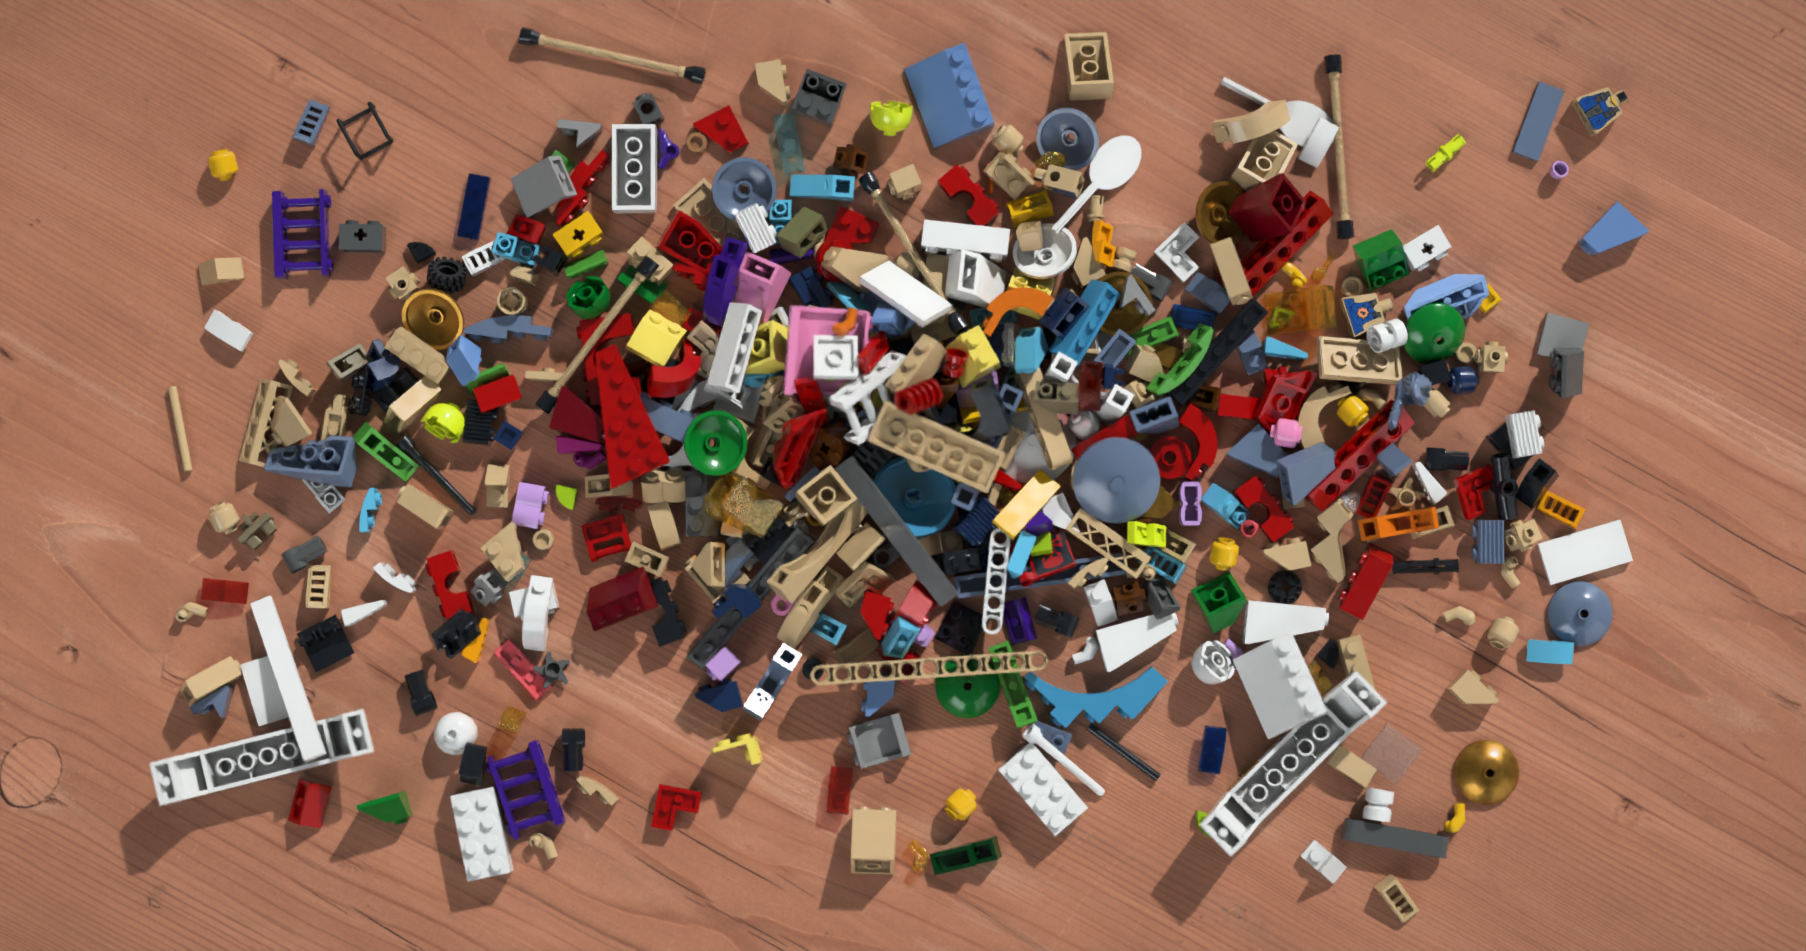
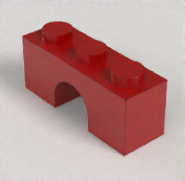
[937,164,999,226]
[1232,476,1294,543]
[425,550,475,620]

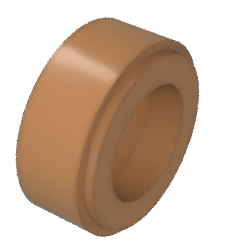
[686,132,708,155]

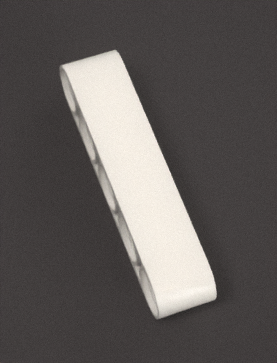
[982,528,1010,634]

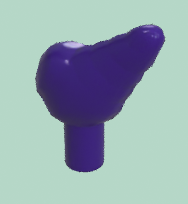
[657,128,680,170]

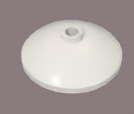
[1013,223,1077,279]

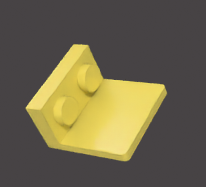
[712,733,763,765]

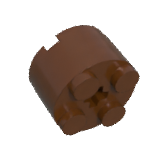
[809,420,857,469]

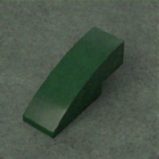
[929,836,1002,875]

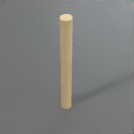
[168,386,193,472]

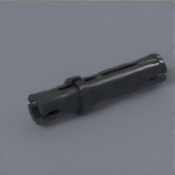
[1392,558,1459,575]

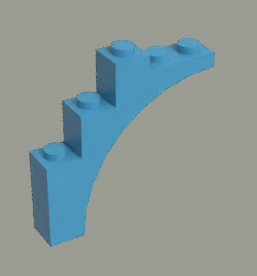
[1024,666,1168,728]

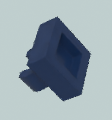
[1102,364,1124,390]
[494,421,524,451]

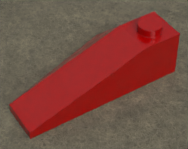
[657,210,735,283]

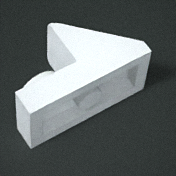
[1300,839,1347,884]

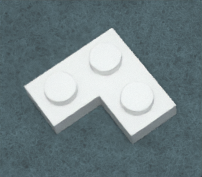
[1153,222,1199,283]

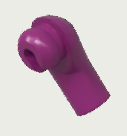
[573,450,607,469]

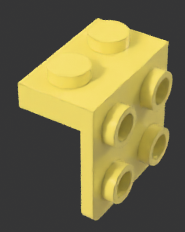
[1007,267,1056,320]

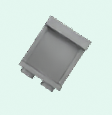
[511,156,577,218]
[847,712,911,769]

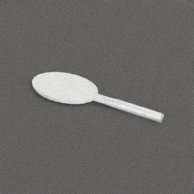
[1221,77,1335,147]
[1051,136,1141,234]

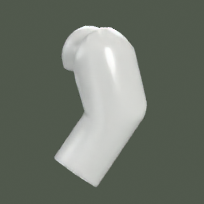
[1072,637,1099,665]

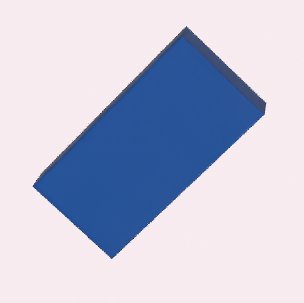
[1171,304,1216,331]

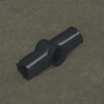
[1490,453,1518,520]

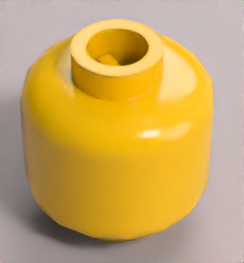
[207,148,238,181]
[1337,395,1369,427]
[1209,538,1239,571]
[945,789,977,821]

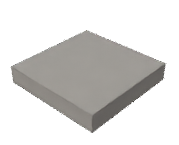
[1536,313,1589,358]

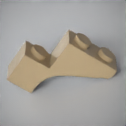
[1311,498,1354,583]

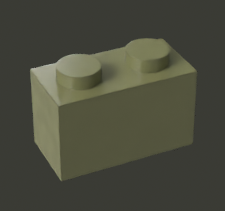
[777,207,828,258]

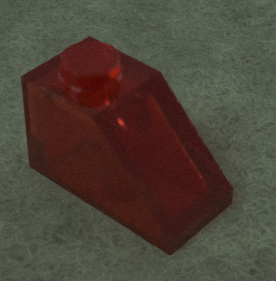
[1078,361,1104,411]

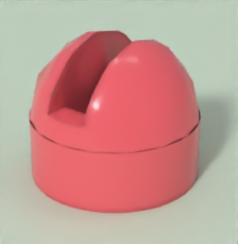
[1241,519,1260,537]

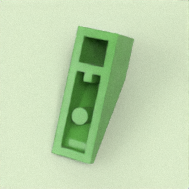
[353,422,419,482]

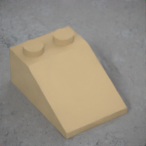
[1064,32,1114,101]
[1228,131,1298,191]
[836,523,885,571]

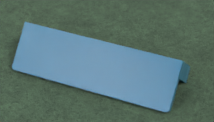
[1049,279,1120,367]

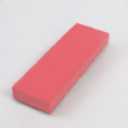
[493,638,553,701]

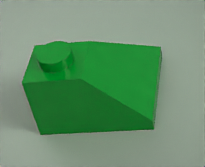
[1191,571,1247,633]
[356,791,412,825]

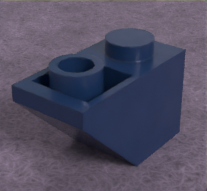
[694,678,744,712]

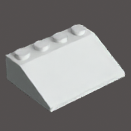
[1233,632,1328,739]

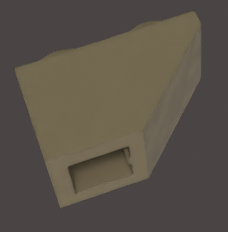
[1034,381,1080,414]

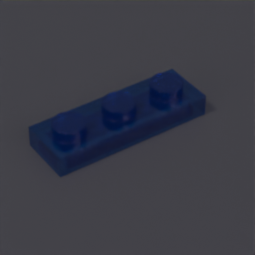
[457,173,491,241]

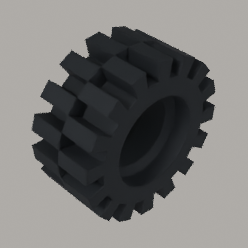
[426,257,467,294]

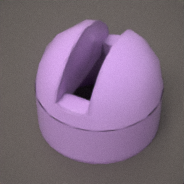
[1550,161,1569,179]

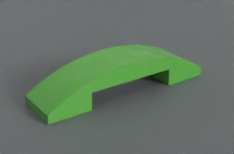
[1146,323,1214,395]
[988,641,1038,729]

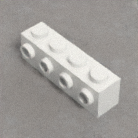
[707,302,762,393]

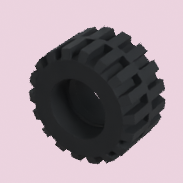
[851,438,896,478]

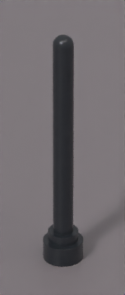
[396,434,476,515]

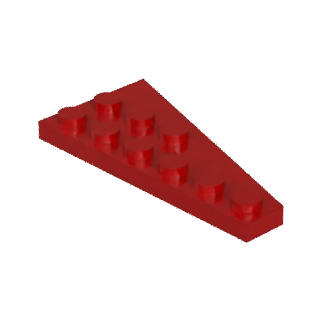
[595,344,670,490]

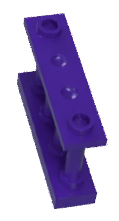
[272,189,333,279]
[485,740,566,840]

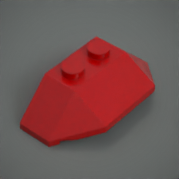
[772,409,828,489]

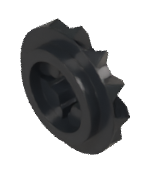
[1268,570,1302,604]

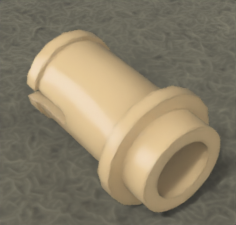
[1087,195,1104,223]

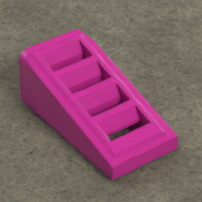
[556,436,602,454]

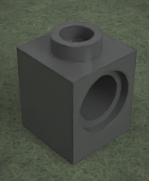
[632,93,665,124]

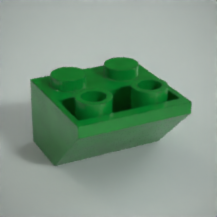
[1353,229,1409,291]

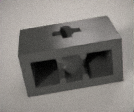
[339,220,386,253]

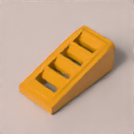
[1537,491,1586,530]
[461,618,490,663]

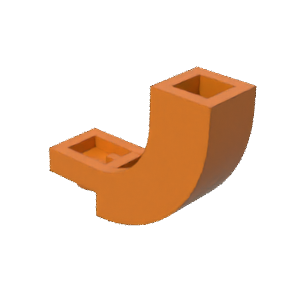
[982,287,1053,336]
[1358,507,1439,541]

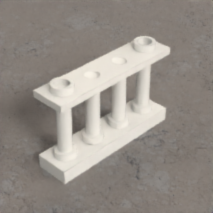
[829,350,906,445]

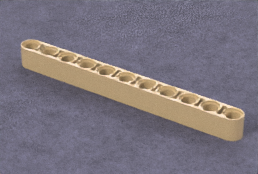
[811,651,1048,685]

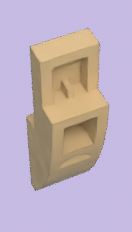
[777,566,845,649]

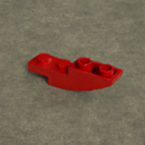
[556,149,611,228]

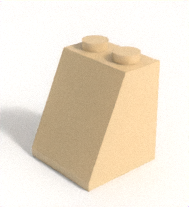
[851,807,896,875]

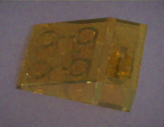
[1264,285,1338,336]
[703,471,784,538]

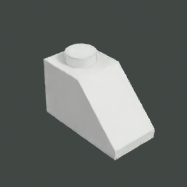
[1039,493,1080,533]
[1083,579,1118,627]

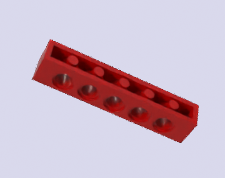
[1221,191,1333,305]
[1305,399,1415,512]

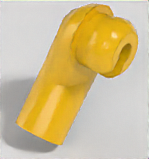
[1281,261,1307,289]
[1444,803,1466,833]

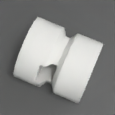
[1367,319,1408,353]
[1362,788,1395,822]

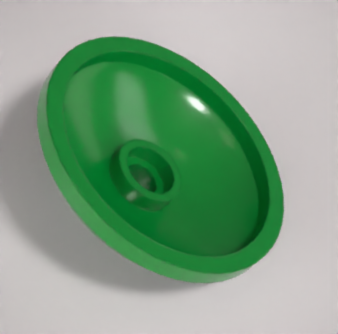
[1403,303,1465,364]
[684,411,747,476]
[935,654,1000,718]

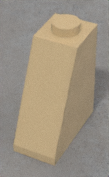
[1210,237,1253,305]
[821,247,889,294]
[383,376,441,437]
[397,484,455,530]
[179,656,242,707]

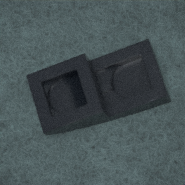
[372,367,419,413]

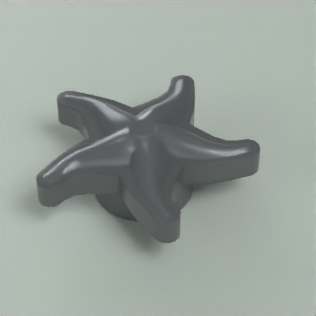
[533,651,570,689]

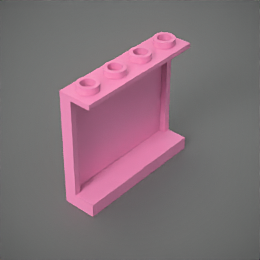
[783,305,873,400]

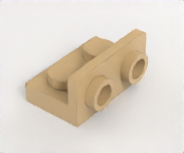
[983,152,1035,200]
[1123,378,1164,409]
[763,388,804,433]

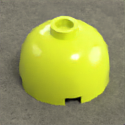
[870,101,913,136]
[421,403,465,443]

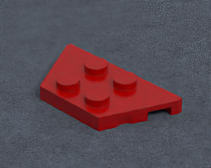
[1254,370,1317,448]

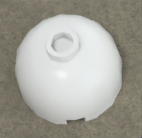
[1191,640,1235,685]
[434,712,478,755]

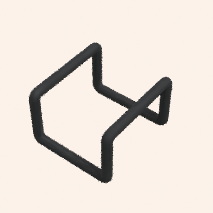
[336,102,394,160]

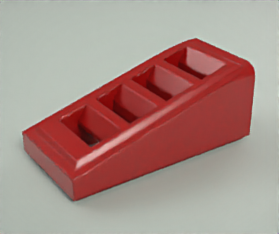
[992,469,1024,492]
[1354,472,1393,518]

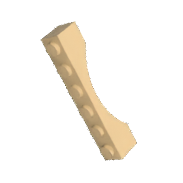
[767,499,868,604]

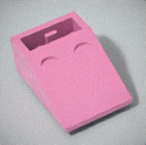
[732,251,791,326]

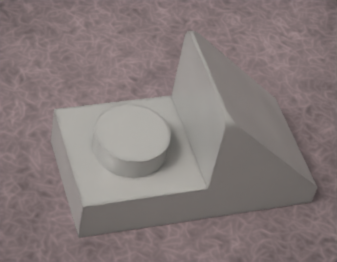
[557,119,603,150]
[1119,275,1156,316]

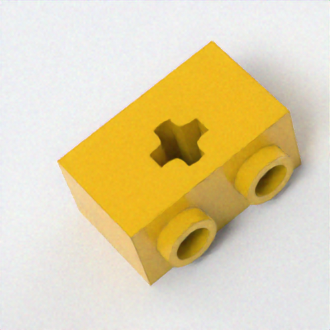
[552,211,605,258]

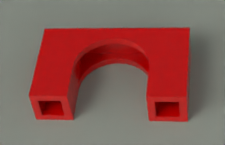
[576,313,643,407]

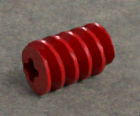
[894,377,942,415]

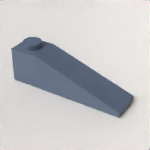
[264,436,357,487]

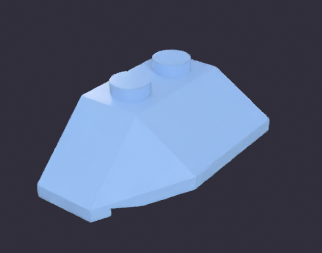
[1404,274,1489,320]

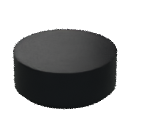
[802,658,824,680]

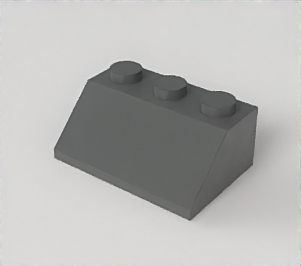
[685,471,730,537]

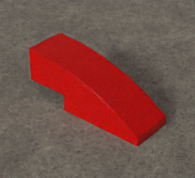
[1216,394,1261,421]
[1071,415,1139,461]

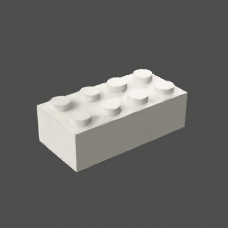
[612,124,657,214]
[921,220,1010,263]
[998,742,1088,836]
[450,786,514,881]

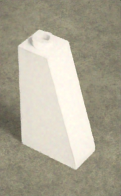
[1242,600,1329,644]
[1095,613,1179,672]

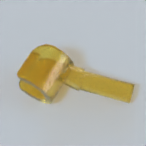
[1311,254,1335,281]

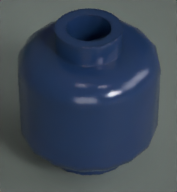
[1445,366,1479,395]

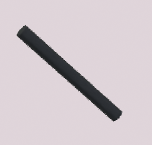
[1086,723,1161,781]

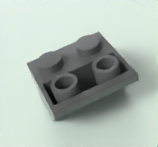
[792,69,847,128]
[1549,348,1584,398]

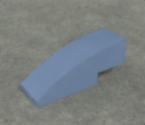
[1079,329,1137,397]

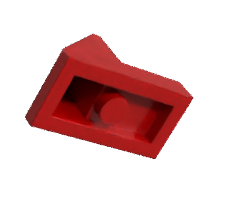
[507,214,545,245]

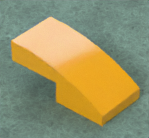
[1092,220,1116,268]

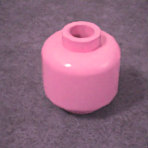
[1270,418,1302,448]

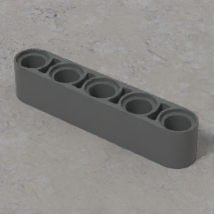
[1341,818,1449,859]

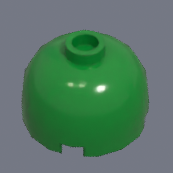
[566,276,610,319]

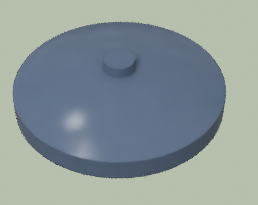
[1073,437,1160,523]

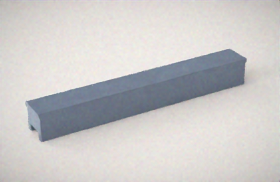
[954,553,1127,599]

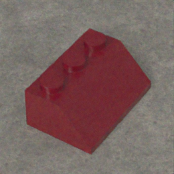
[586,566,659,631]

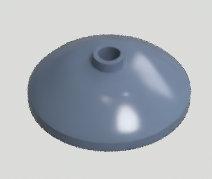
[1036,108,1099,171]
[712,157,777,221]
[1547,582,1613,646]

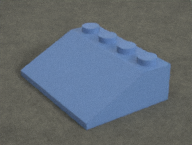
[904,43,994,149]

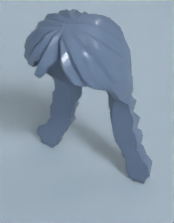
[1387,372,1433,431]

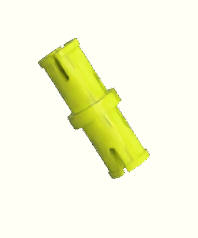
[1425,134,1466,172]

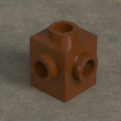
[833,144,870,176]
[1112,581,1146,616]

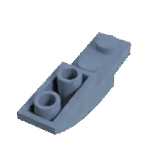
[464,315,554,344]

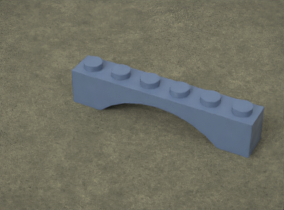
[949,383,1024,511]

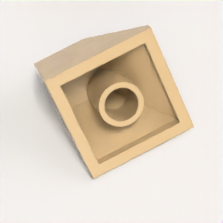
[271,395,312,446]

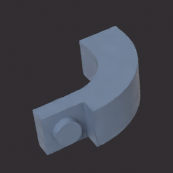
[742,643,802,720]

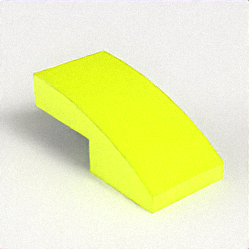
[1127,521,1166,548]

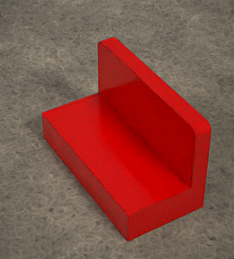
[473,374,522,413]
[288,778,331,828]

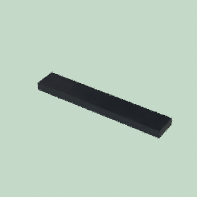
[1167,298,1268,406]

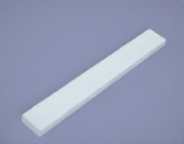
[250,596,326,762]

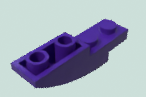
[703,237,749,327]

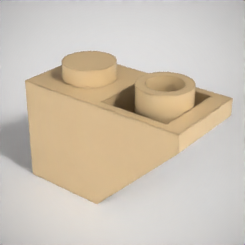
[755,59,791,106]
[1261,538,1311,571]
[1447,670,1499,704]

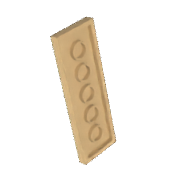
[868,400,1005,493]

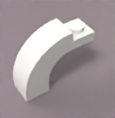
[522,575,553,652]

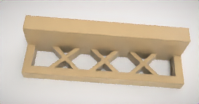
[239,378,293,467]
[1066,508,1151,579]

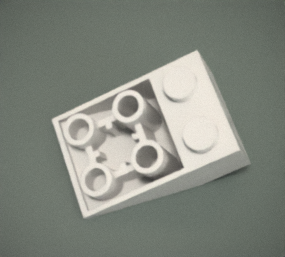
[945,249,1006,308]

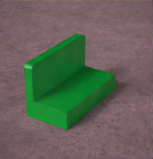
[617,264,667,306]

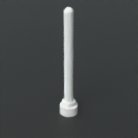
[1022,724,1105,796]

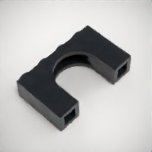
[916,378,1013,444]

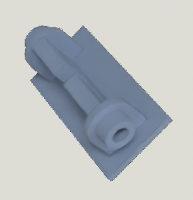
[1029,721,1072,754]

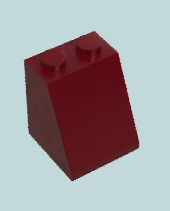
[1229,173,1307,242]
[549,386,605,445]

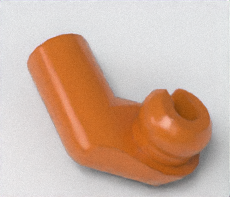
[832,307,858,336]

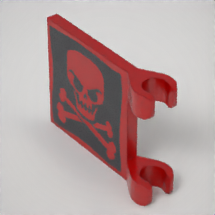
[1009,529,1077,587]

